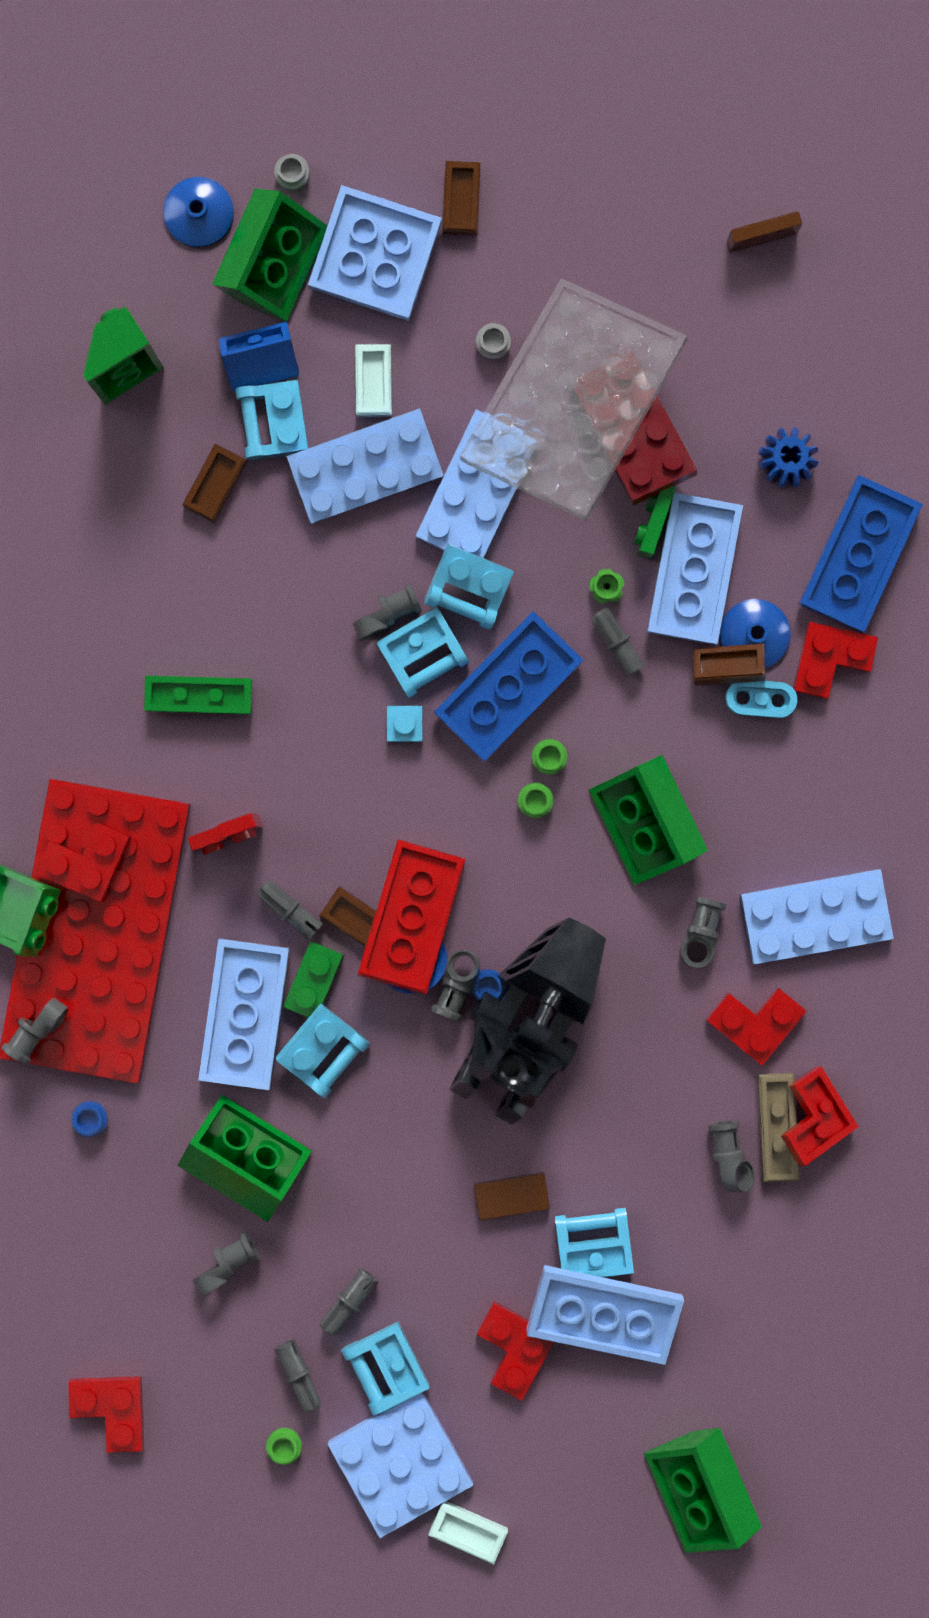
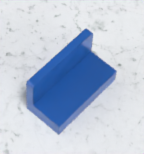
[218,321,300,392]

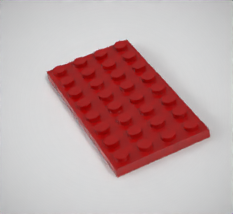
[0,778,191,1083]

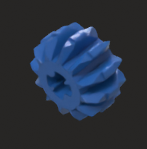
[758,427,819,488]

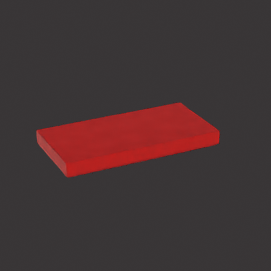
[357,839,466,996]

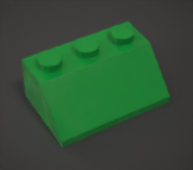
[212,188,328,322]
[83,306,164,405]
[589,755,708,885]
[177,1095,312,1222]
[644,1427,762,1553]

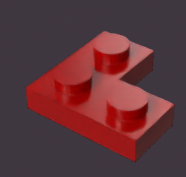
[793,622,879,699]
[188,813,263,855]
[35,822,131,902]
[706,988,806,1066]
[781,1066,859,1166]
[477,1301,554,1401]
[68,1376,144,1453]

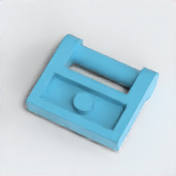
[235,380,309,460]
[424,543,514,630]
[376,607,469,698]
[275,1003,371,1099]
[555,1208,634,1277]
[341,1321,430,1415]

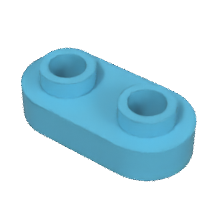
[725,681,797,719]

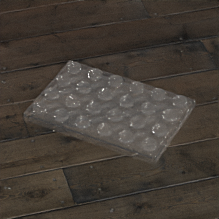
[459,278,687,521]

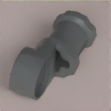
[353,583,422,641]
[680,897,726,968]
[431,950,481,1022]
[1,997,69,1065]
[708,1120,755,1192]
[192,1232,261,1296]

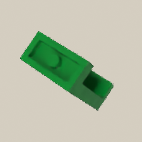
[0,864,61,957]

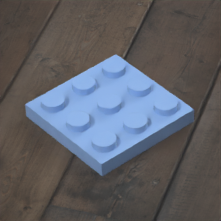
[308,185,442,321]
[328,1392,473,1538]

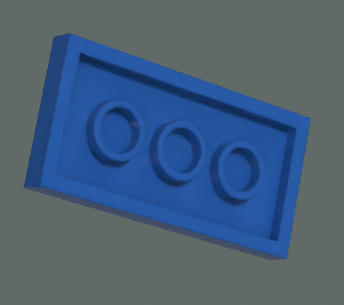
[798,475,923,634]
[434,611,584,762]

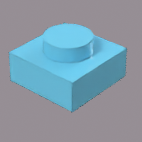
[387,706,423,742]

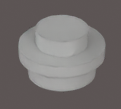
[274,154,310,190]
[476,323,511,360]

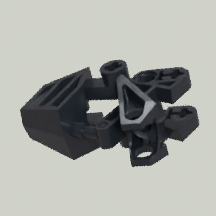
[450,917,606,1125]

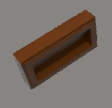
[442,161,481,236]
[727,211,803,253]
[182,443,247,523]
[693,644,766,686]
[319,886,376,947]
[474,1172,550,1220]

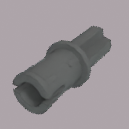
[592,608,645,677]
[257,880,323,940]
[319,1268,379,1336]
[274,1339,321,1412]

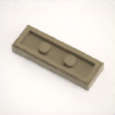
[757,1072,799,1182]

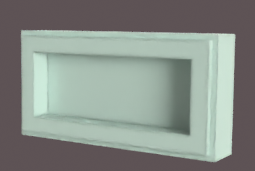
[355,344,392,417]
[428,1501,508,1565]

